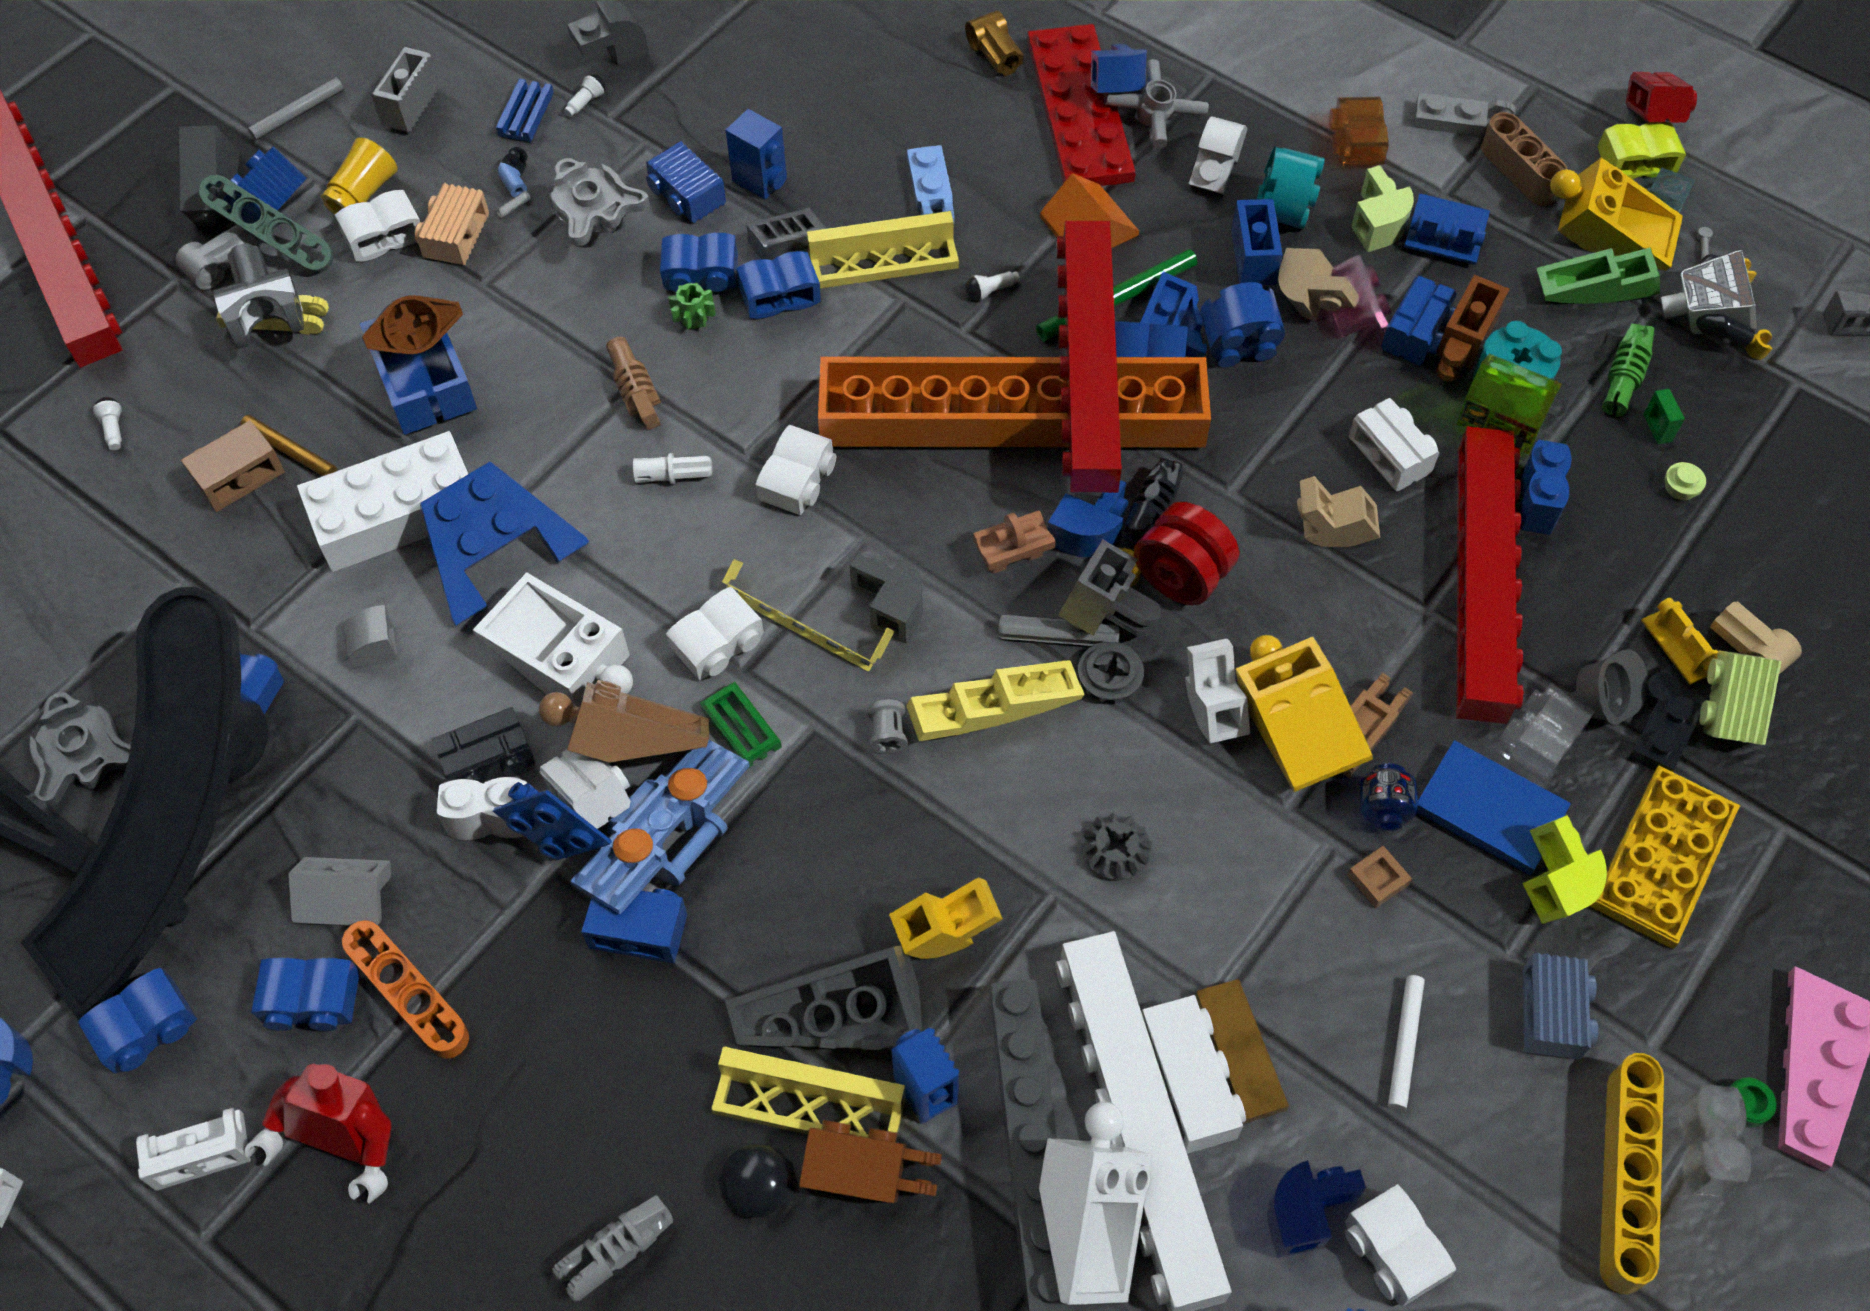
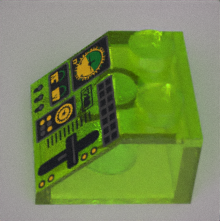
[1457,353,1563,455]

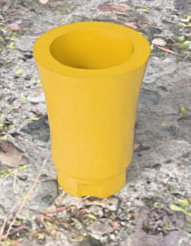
[321,137,398,214]

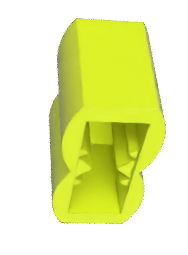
[1597,121,1686,179]

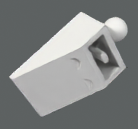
[473,572,633,707]
[1039,1102,1152,1305]

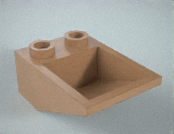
[539,680,709,763]

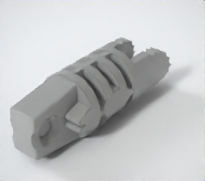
[552,1195,673,1302]

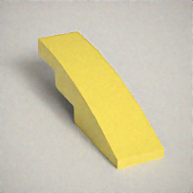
[906,660,1084,741]

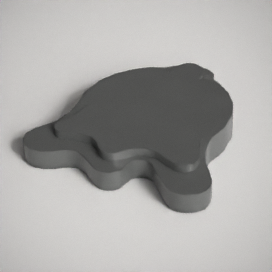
[29,692,131,807]

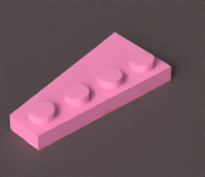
[1778,966,1870,1172]

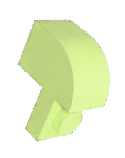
[1351,165,1414,252]

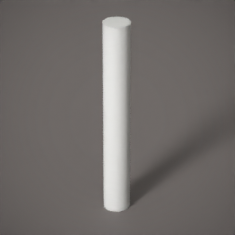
[1388,975,1425,1111]

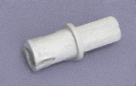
[633,453,712,484]

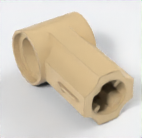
[1710,601,1802,674]

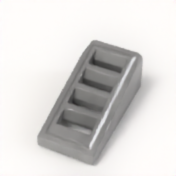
[746,208,826,260]
[1823,291,1870,336]

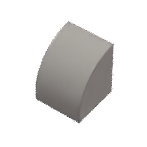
[344,604,398,669]

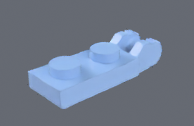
[907,145,955,224]

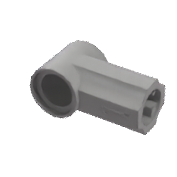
[175,224,255,290]

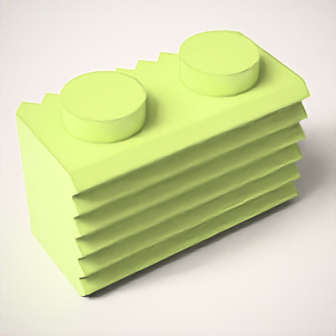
[1699,650,1782,745]

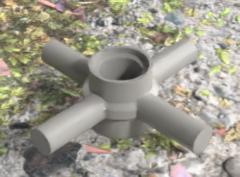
[1104,59,1209,149]

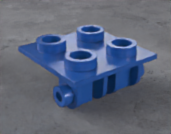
[1404,193,1490,265]
[493,782,612,860]

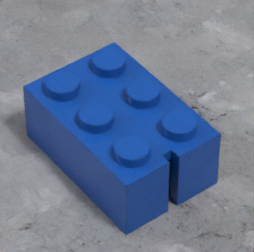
[359,318,477,435]

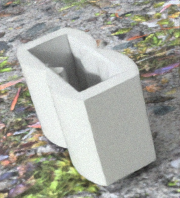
[335,190,420,262]
[756,425,836,515]
[666,587,764,680]
[437,777,527,840]
[1345,1184,1457,1307]

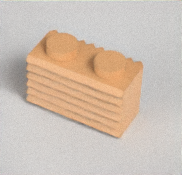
[415,183,489,265]

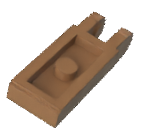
[1342,673,1413,779]

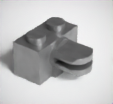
[1058,539,1161,637]

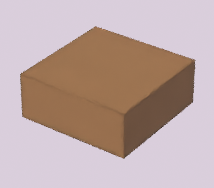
[1347,846,1412,909]

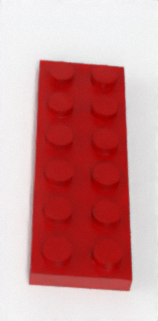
[1027,24,1136,186]

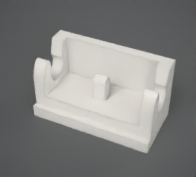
[137,1108,251,1191]

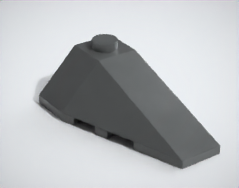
[725,946,922,1050]

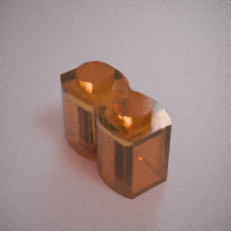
[1329,96,1389,166]

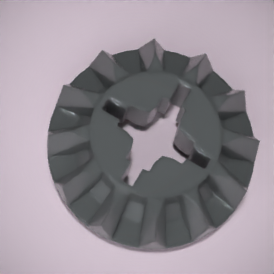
[1078,642,1144,703]
[1082,812,1152,880]

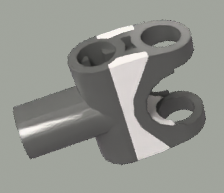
[213,243,304,349]

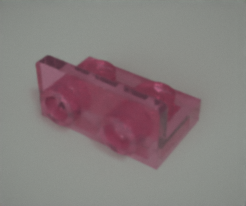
[1331,255,1392,338]

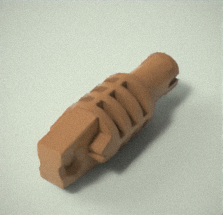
[606,337,661,430]

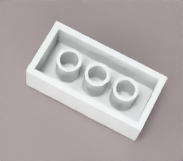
[297,431,468,572]

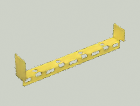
[722,559,895,671]

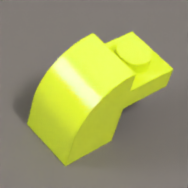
[1522,815,1607,924]

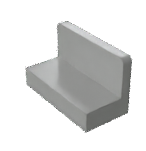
[289,857,391,925]

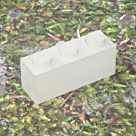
[1142,995,1246,1154]

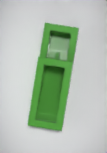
[1537,247,1660,304]

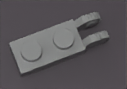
[1414,93,1516,137]

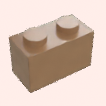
[181,420,285,512]

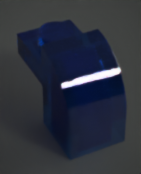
[1267,1161,1366,1258]

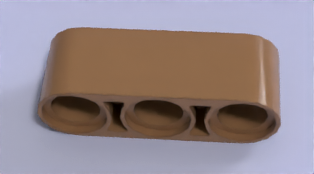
[1481,112,1567,206]

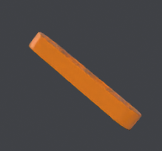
[342,920,469,1059]

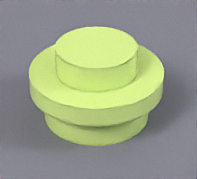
[1665,462,1706,500]

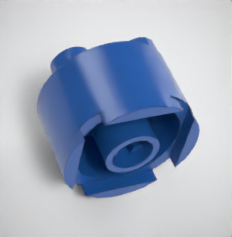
[1200,282,1285,368]

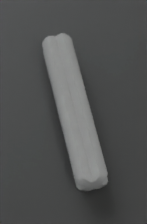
[998,615,1120,646]

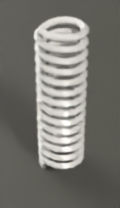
[497,191,530,218]

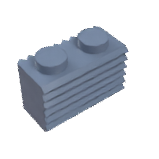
[1522,953,1598,1059]

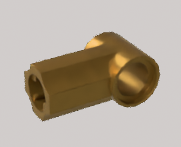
[965,11,1023,76]

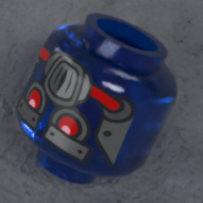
[1360,763,1418,831]

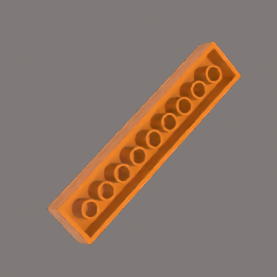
[818,357,1211,447]

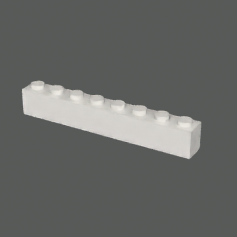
[1055,931,1232,1311]

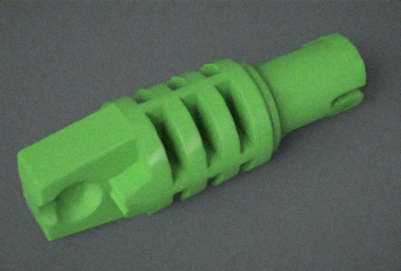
[1602,324,1654,416]

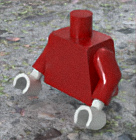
[244,1064,392,1204]

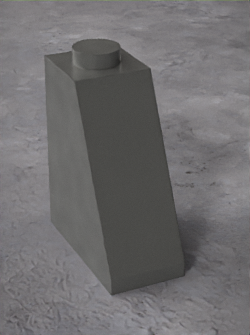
[179,125,240,226]

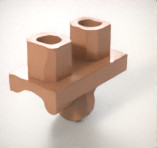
[973,510,1056,574]

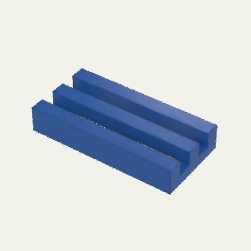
[496,78,554,142]

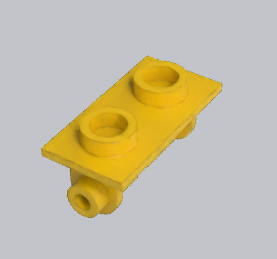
[1641,598,1718,685]

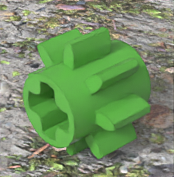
[668,283,716,330]

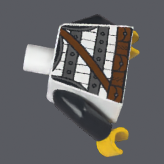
[1661,250,1772,360]

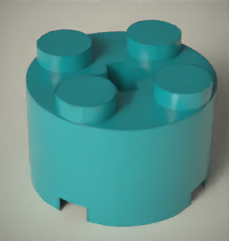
[1256,146,1325,229]
[1473,321,1562,414]

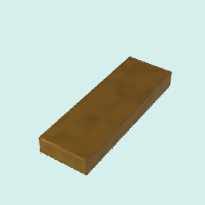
[1195,979,1289,1124]

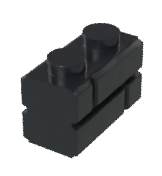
[431,707,535,784]

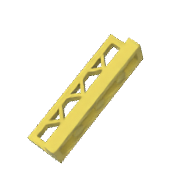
[807,211,959,288]
[711,1046,906,1137]

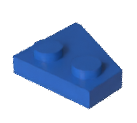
[1140,272,1207,357]

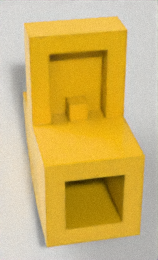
[889,877,1003,959]

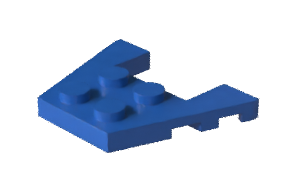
[420,461,589,627]

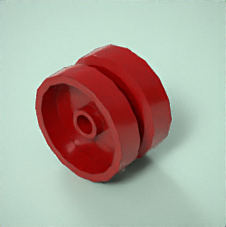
[1133,502,1240,605]

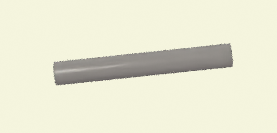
[247,77,344,140]

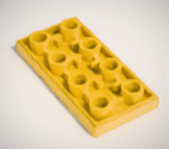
[1590,765,1740,949]

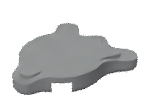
[550,158,650,246]

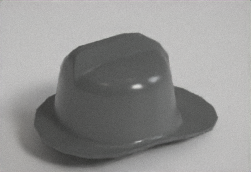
[1567,649,1648,726]

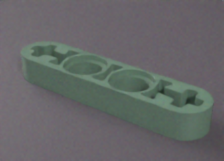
[199,175,334,272]

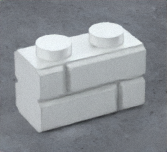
[1348,398,1439,492]
[539,750,631,829]

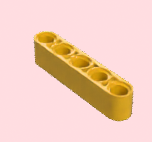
[1600,1053,1664,1294]

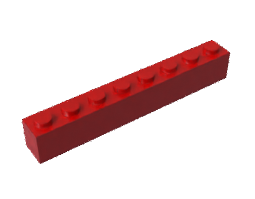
[1056,221,1122,493]
[1456,426,1524,724]

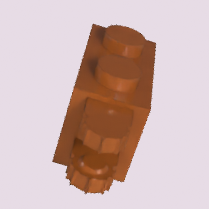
[1436,275,1510,382]
[799,1120,942,1203]

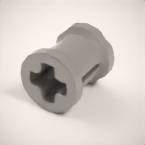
[868,700,908,754]

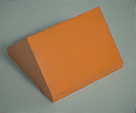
[1040,173,1139,248]

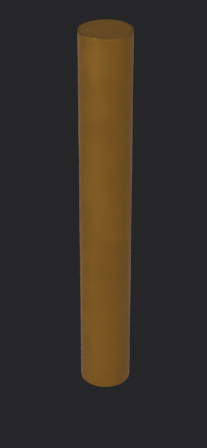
[240,415,338,476]

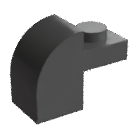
[567,0,649,65]
[849,553,923,643]

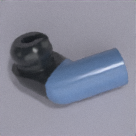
[498,147,528,198]

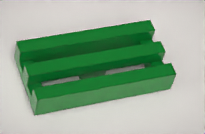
[700,681,782,769]

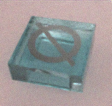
[1649,167,1695,212]

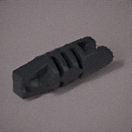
[1125,458,1183,549]

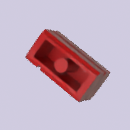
[1625,72,1697,123]

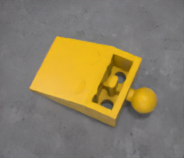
[1550,157,1683,271]
[1236,635,1373,792]

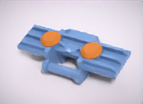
[570,740,750,914]

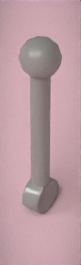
[1696,227,1713,259]

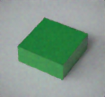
[1643,388,1685,445]

